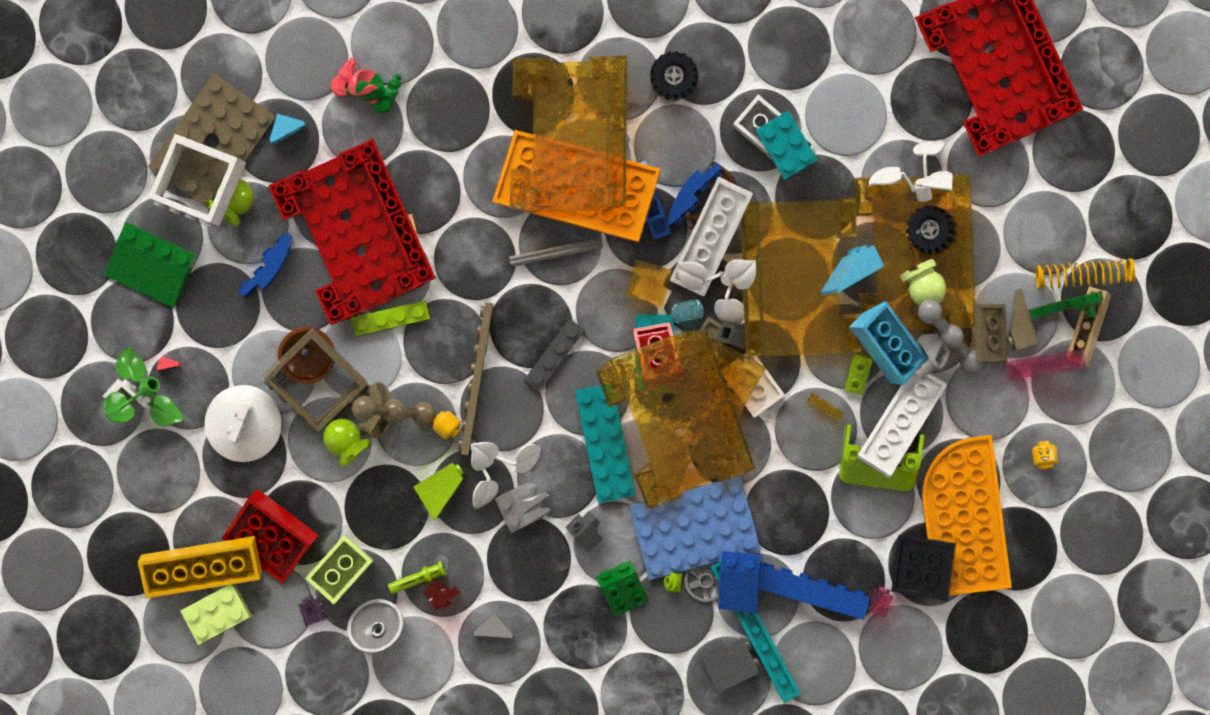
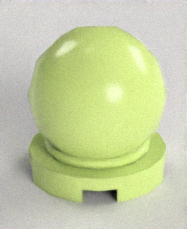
[900,259,947,305]

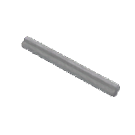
[509,238,603,267]

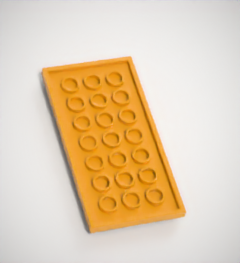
[492,130,661,243]

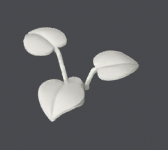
[869,140,953,202]
[676,259,756,327]
[471,442,541,509]

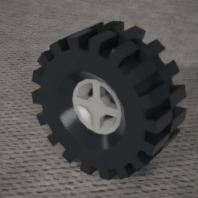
[650,51,698,101]
[906,205,957,255]

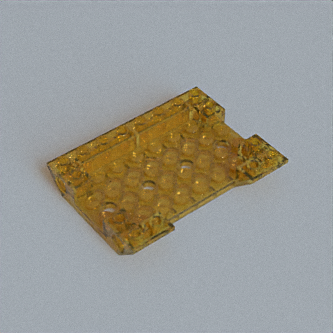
[510,55,628,212]
[854,174,976,331]
[596,330,756,510]

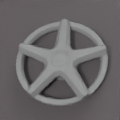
[684,562,719,602]

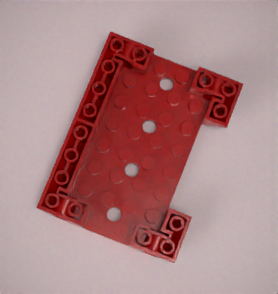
[915,0,1084,157]
[268,139,436,326]

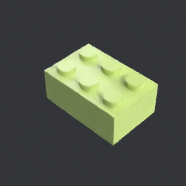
[305,535,375,604]
[181,584,252,645]

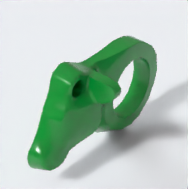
[1028,291,1103,318]

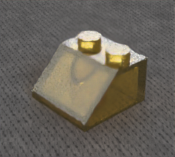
[626,259,672,308]

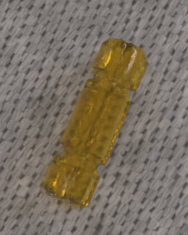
[807,393,843,420]

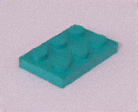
[755,110,818,180]

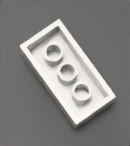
[732,95,817,159]

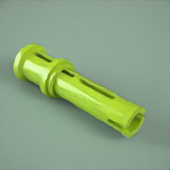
[388,560,447,595]

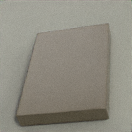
[974,304,1008,362]

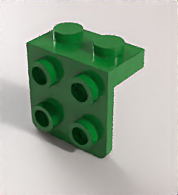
[596,560,649,616]

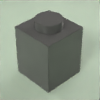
[717,322,751,350]

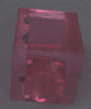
[867,587,893,617]

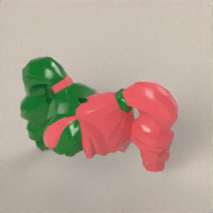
[331,58,402,113]

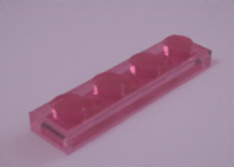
[1007,349,1086,380]

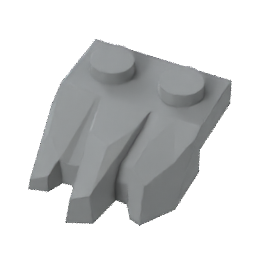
[495,482,551,533]

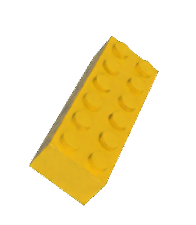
[138,536,262,598]

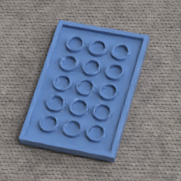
[629,476,761,580]

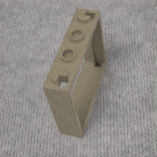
[263,327,368,432]

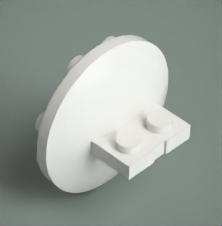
[205,385,282,462]

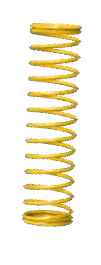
[1035,258,1135,290]

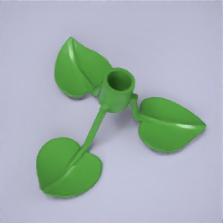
[104,346,184,426]

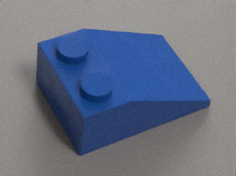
[718,551,763,613]

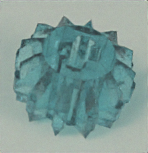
[671,299,704,324]

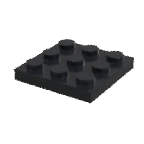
[891,534,956,601]

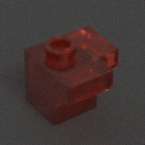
[423,579,461,610]

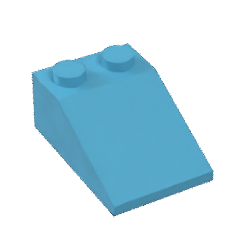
[821,245,884,296]

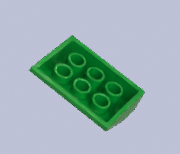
[105,222,199,308]

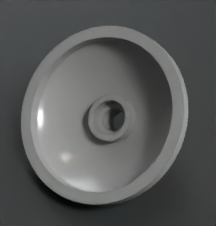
[347,599,404,654]

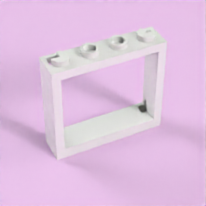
[148,134,246,227]

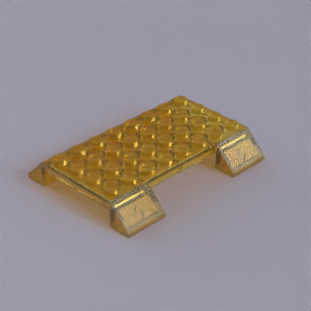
[741,198,862,356]

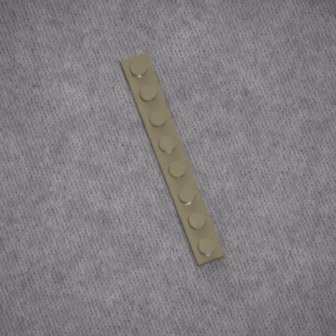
[458,302,494,455]

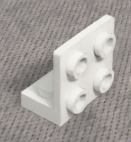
[103,379,152,409]

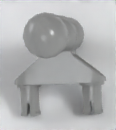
[915,299,984,380]

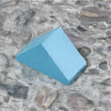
[270,114,307,145]

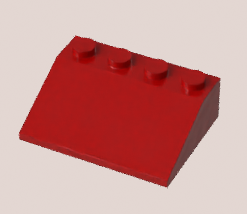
[222,489,319,584]

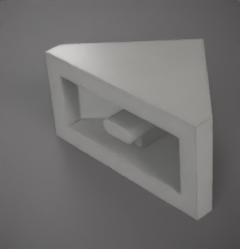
[474,613,513,638]

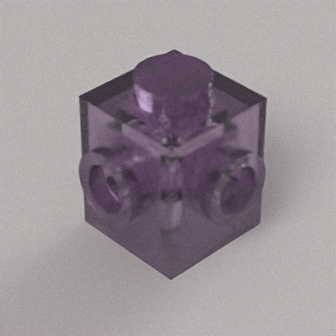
[298,595,326,626]

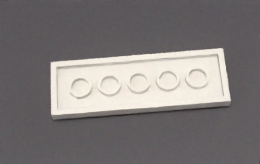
[670,177,753,297]
[857,373,947,478]

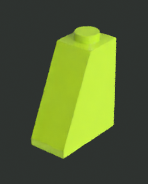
[414,462,464,520]

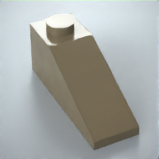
[1007,289,1039,351]

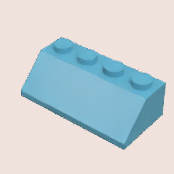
[850,302,928,385]

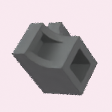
[565,511,603,552]

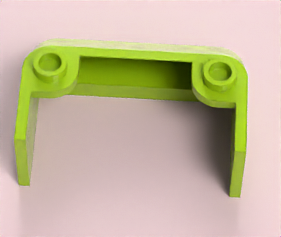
[839,424,924,491]

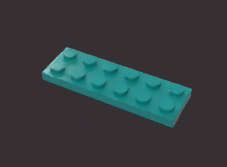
[575,383,636,503]

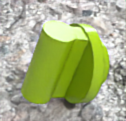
[664,572,683,593]

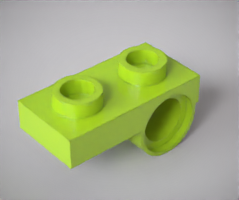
[844,353,873,395]

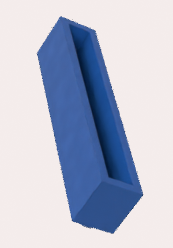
[760,562,870,620]

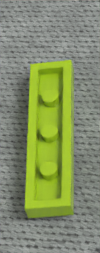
[351,300,430,337]

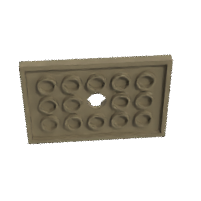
[148,73,276,210]

